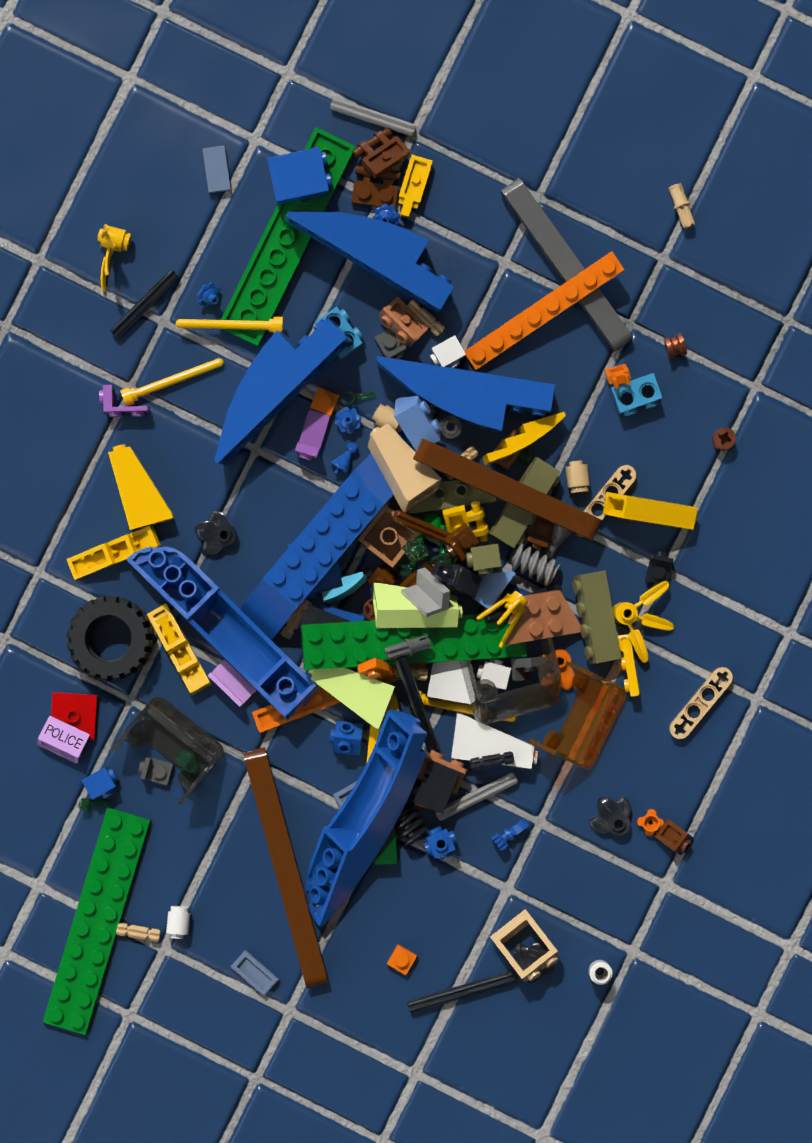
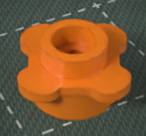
[637,809,664,836]

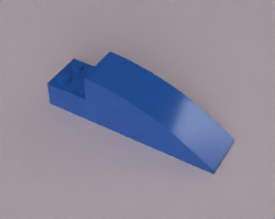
[284,212,454,313]
[214,319,353,465]
[376,356,555,434]

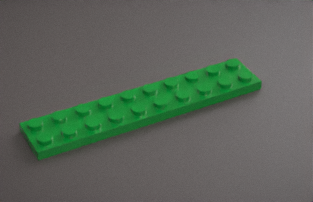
[221,127,356,347]
[301,614,527,670]
[43,807,151,1035]

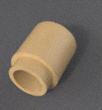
[372,404,402,433]
[565,460,590,493]

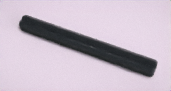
[394,655,439,752]
[407,971,516,1013]

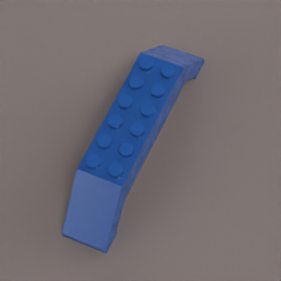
[240,453,394,641]

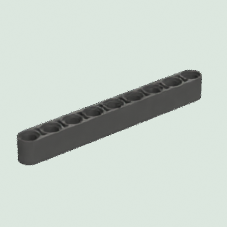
[500,178,633,352]

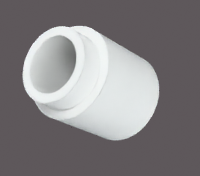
[166,906,191,939]
[589,960,612,985]

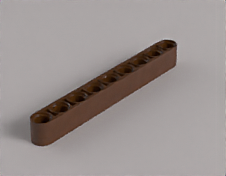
[413,438,602,541]

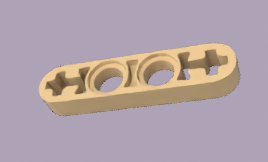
[576,465,636,537]
[669,667,733,739]

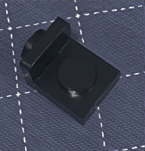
[645,551,674,584]

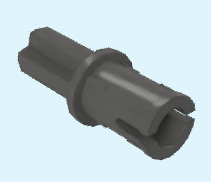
[385,634,431,660]

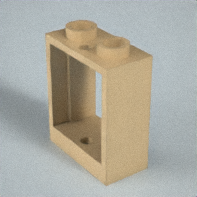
[490,909,561,982]

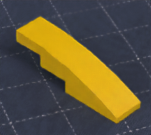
[482,412,566,466]
[66,525,161,580]
[147,604,211,695]

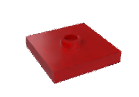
[51,692,98,740]

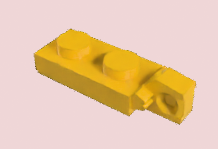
[398,154,433,219]
[618,634,640,697]

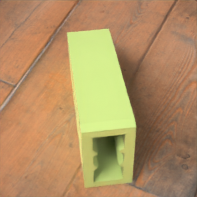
[373,583,462,628]
[309,668,395,729]

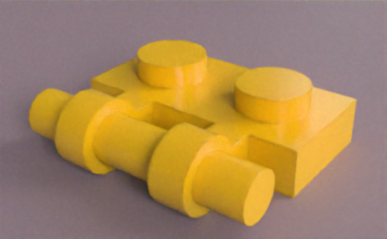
[442,501,489,542]

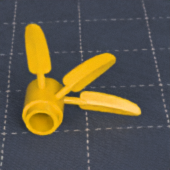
[97,224,132,292]
[612,581,674,663]

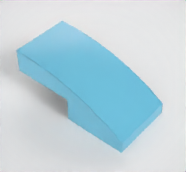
[322,572,367,604]

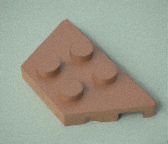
[504,590,581,645]

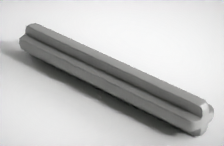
[330,98,416,136]
[435,773,518,821]

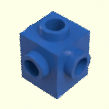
[330,721,363,755]
[424,826,458,860]

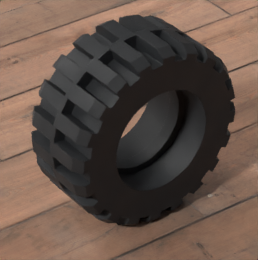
[66,596,154,681]

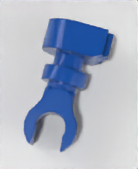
[491,818,529,851]

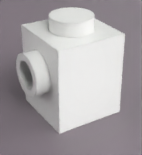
[430,335,466,368]
[476,659,511,690]

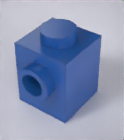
[81,766,118,800]

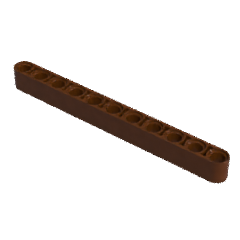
[243,747,329,989]

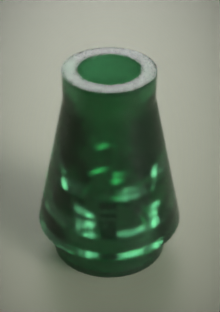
[175,750,198,773]

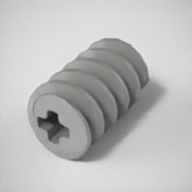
[511,543,560,587]

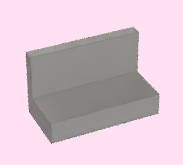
[401,567,450,617]

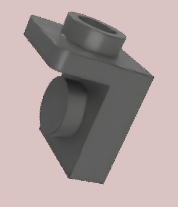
[374,329,407,359]
[511,657,546,681]
[138,757,174,785]

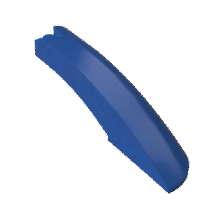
[126,546,318,720]
[306,710,427,927]

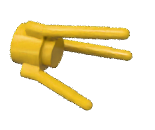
[477,591,528,648]

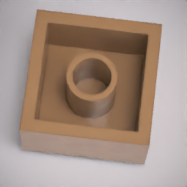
[358,505,420,568]

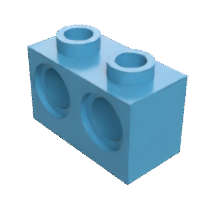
[315,307,364,360]
[610,373,662,417]

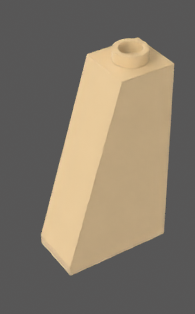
[368,423,441,513]

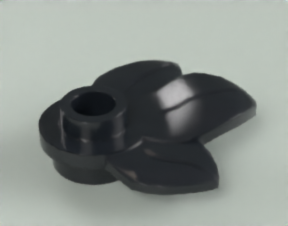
[194,511,237,555]
[589,797,632,836]
[514,939,557,983]

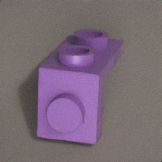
[99,385,150,417]
[295,410,330,461]

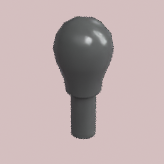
[544,524,573,559]

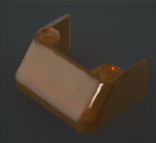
[529,661,626,769]

